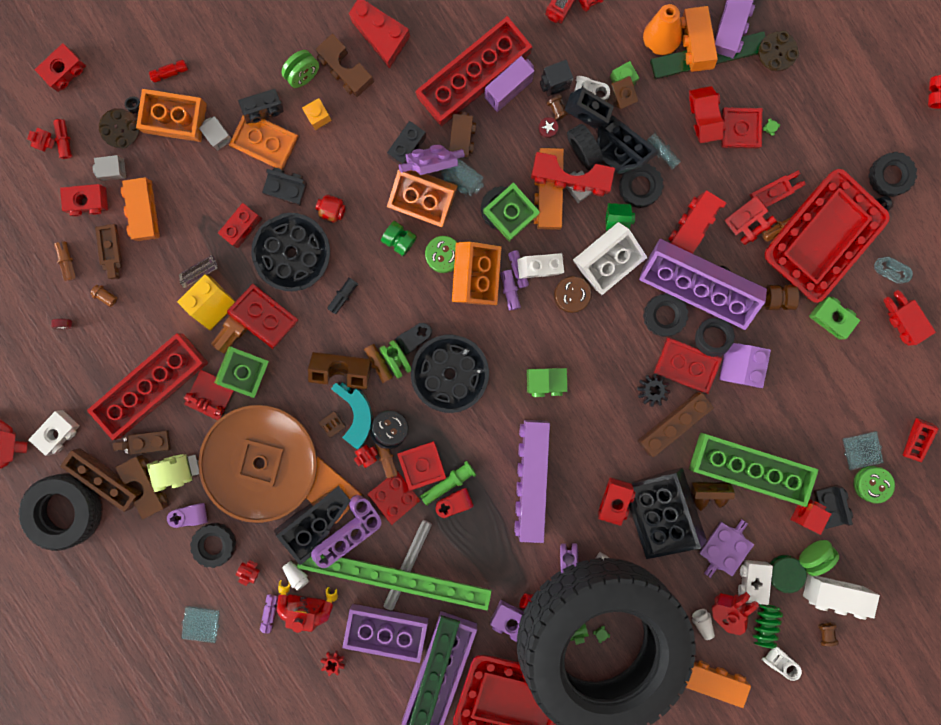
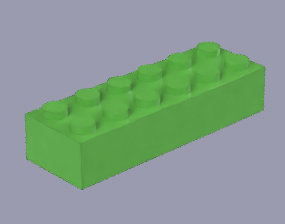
[689,433,818,507]

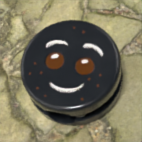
[370,410,408,449]

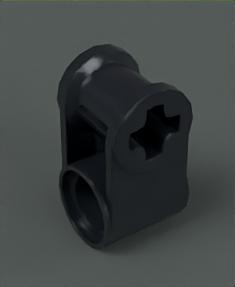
[394,323,432,356]

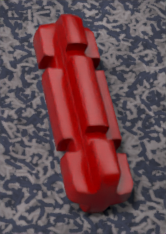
[149,60,188,82]

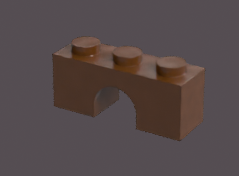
[315,33,374,97]
[308,352,371,390]
[115,455,169,520]

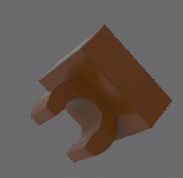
[318,411,346,438]

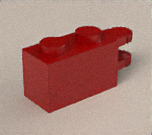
[883,290,936,346]

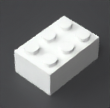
[573,222,647,295]
[803,574,880,620]

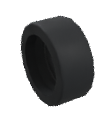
[695,318,735,357]

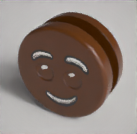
[554,276,591,313]

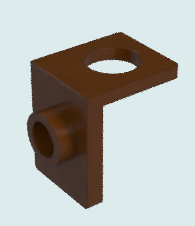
[611,76,638,109]

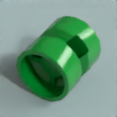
[380,220,417,257]

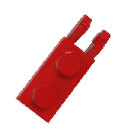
[750,170,806,207]

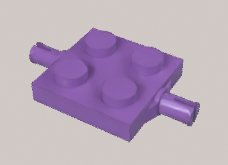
[399,145,464,175]
[699,519,754,578]

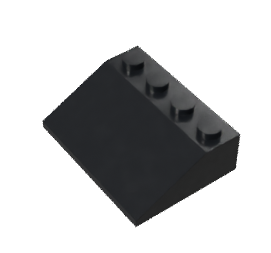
[629,467,707,559]

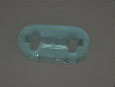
[874,257,913,284]

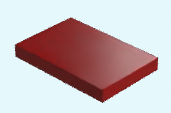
[227,284,298,349]
[653,337,722,394]

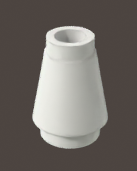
[282,561,309,591]
[692,609,715,640]

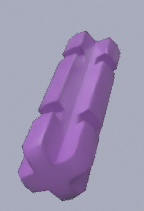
[508,250,529,288]
[260,594,278,633]

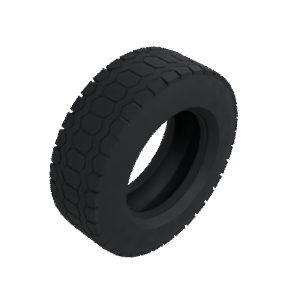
[517,558,696,725]

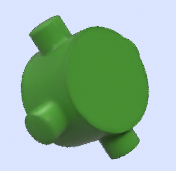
[763,119,780,136]
[593,626,610,643]

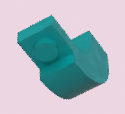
[331,382,373,450]

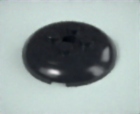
[251,213,330,291]
[411,335,489,413]

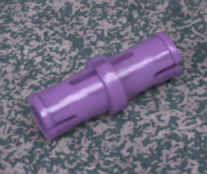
[500,270,521,311]

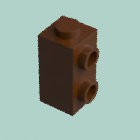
[449,112,476,159]

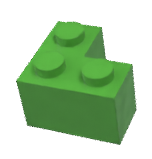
[527,368,567,397]

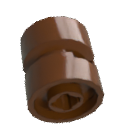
[765,285,799,310]

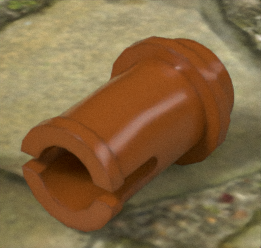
[90,285,118,308]

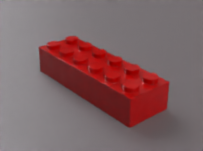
[416,16,532,127]
[87,333,208,440]

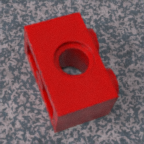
[34,43,86,92]
[60,184,108,216]
[218,203,262,248]
[598,478,635,526]
[790,499,831,535]

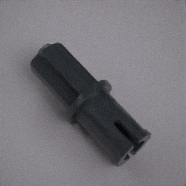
[327,277,359,314]

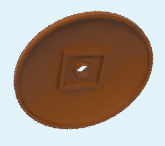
[199,405,317,523]

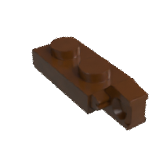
[95,224,122,280]
[113,430,171,455]

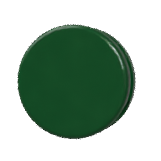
[769,555,807,593]

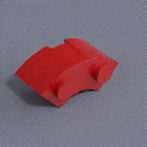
[689,86,726,143]

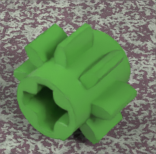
[570,624,589,645]

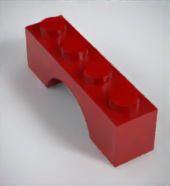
[531,152,615,196]

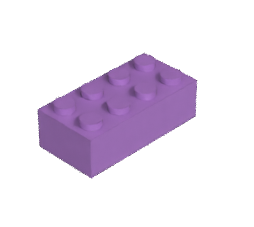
[342,604,428,663]

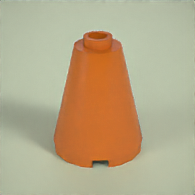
[643,4,682,55]

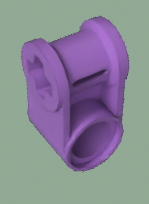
[167,503,208,528]

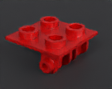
[184,370,234,421]
[368,471,421,525]

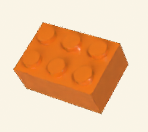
[136,89,207,142]
[387,170,458,227]
[452,242,501,305]

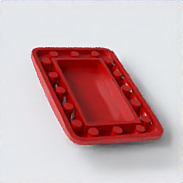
[765,169,890,303]
[453,655,556,725]

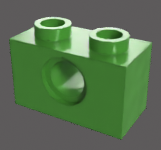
[809,297,860,340]

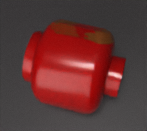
[316,195,346,223]

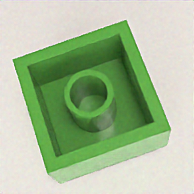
[483,182,540,242]
[214,346,269,398]

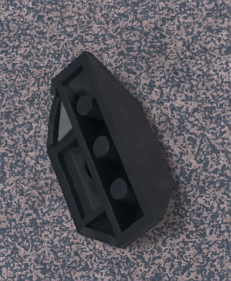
[597,115,659,174]

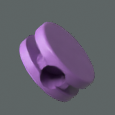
[560,543,579,573]

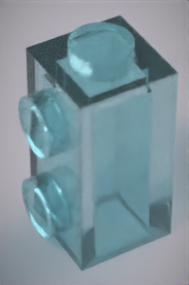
[440,158,484,196]

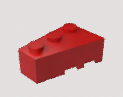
[349,0,410,69]
[668,190,726,254]

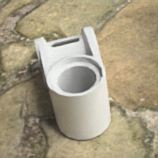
[574,76,610,101]
[762,647,802,681]

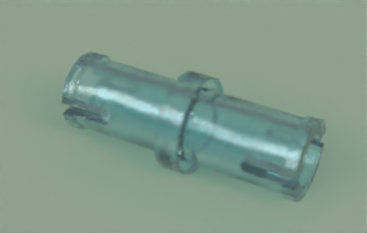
[646,132,681,169]

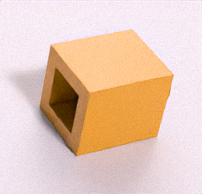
[302,98,332,130]

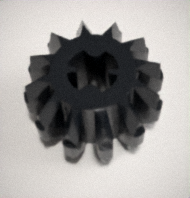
[637,374,670,407]

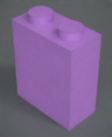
[485,56,534,112]

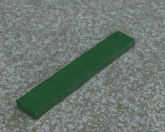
[650,31,766,80]
[409,615,460,725]

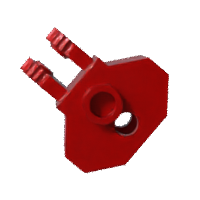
[712,592,759,635]

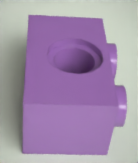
[490,600,524,642]

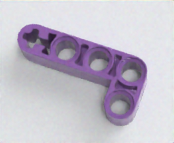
[311,495,381,568]

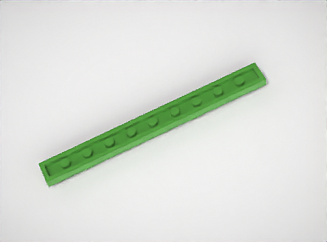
[297,554,492,611]

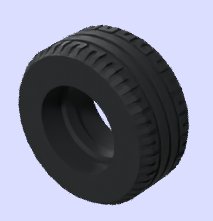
[18,473,102,551]

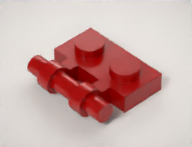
[724,195,777,245]

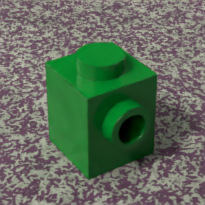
[605,203,635,231]

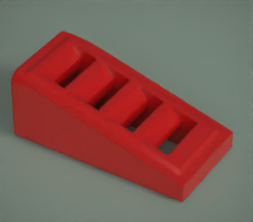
[903,418,939,463]

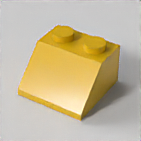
[177,274,236,331]

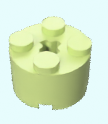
[147,454,192,492]

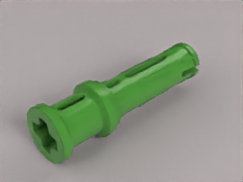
[420,461,476,506]

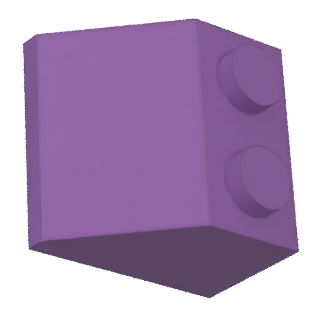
[719,343,771,388]

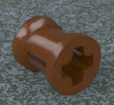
[546,94,569,121]
[818,622,839,647]

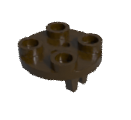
[758,31,799,71]
[99,108,139,149]

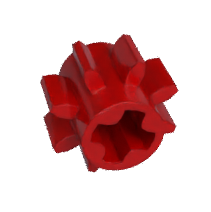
[27,128,55,152]
[354,444,378,468]
[236,560,260,586]
[321,650,345,676]

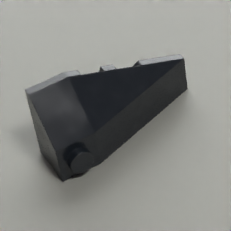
[274,485,351,565]

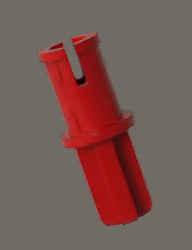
[53,119,72,159]

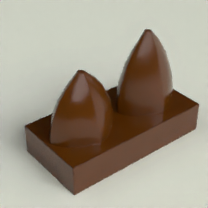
[691,482,735,511]

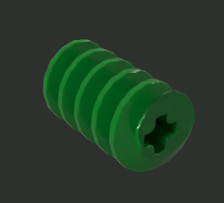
[753,604,783,649]

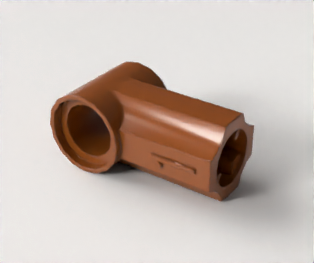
[211,316,248,354]

